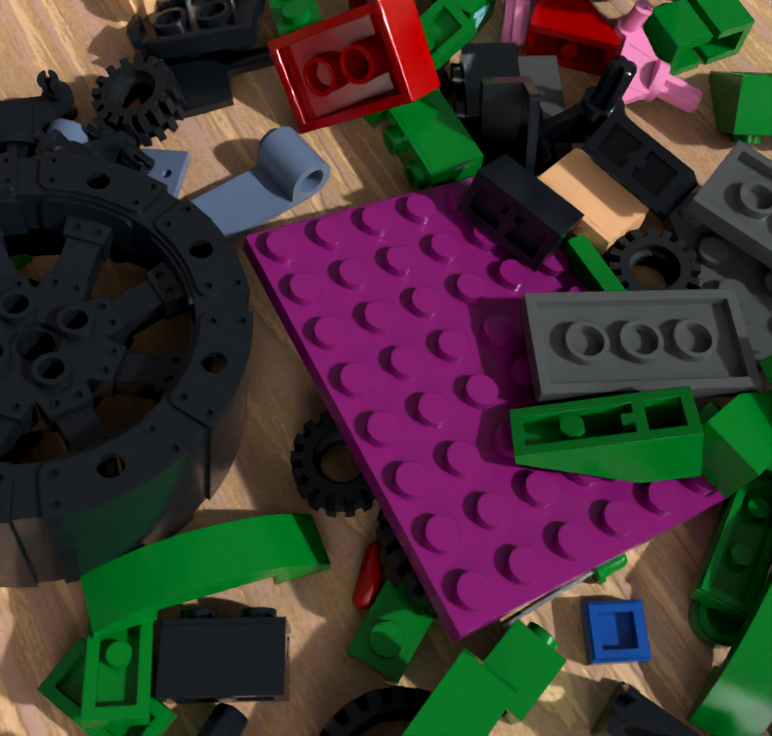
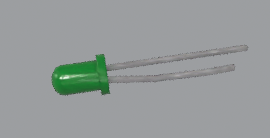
[502,554,627,628]

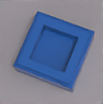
[579,599,652,666]

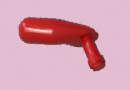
[352,540,382,610]

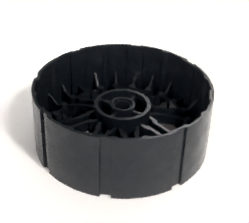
[0,152,253,588]

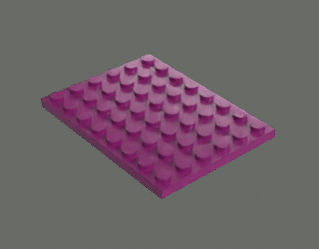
[243,176,731,643]

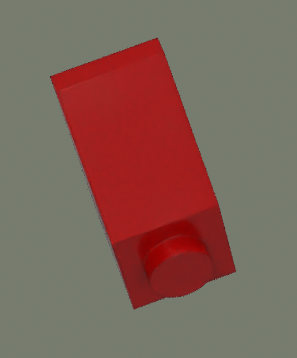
[523,0,620,76]

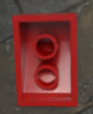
[266,0,441,134]

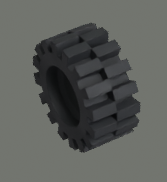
[91,55,187,147]
[606,227,701,291]
[290,411,376,518]

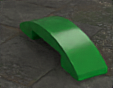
[80,514,331,638]
[686,556,772,736]

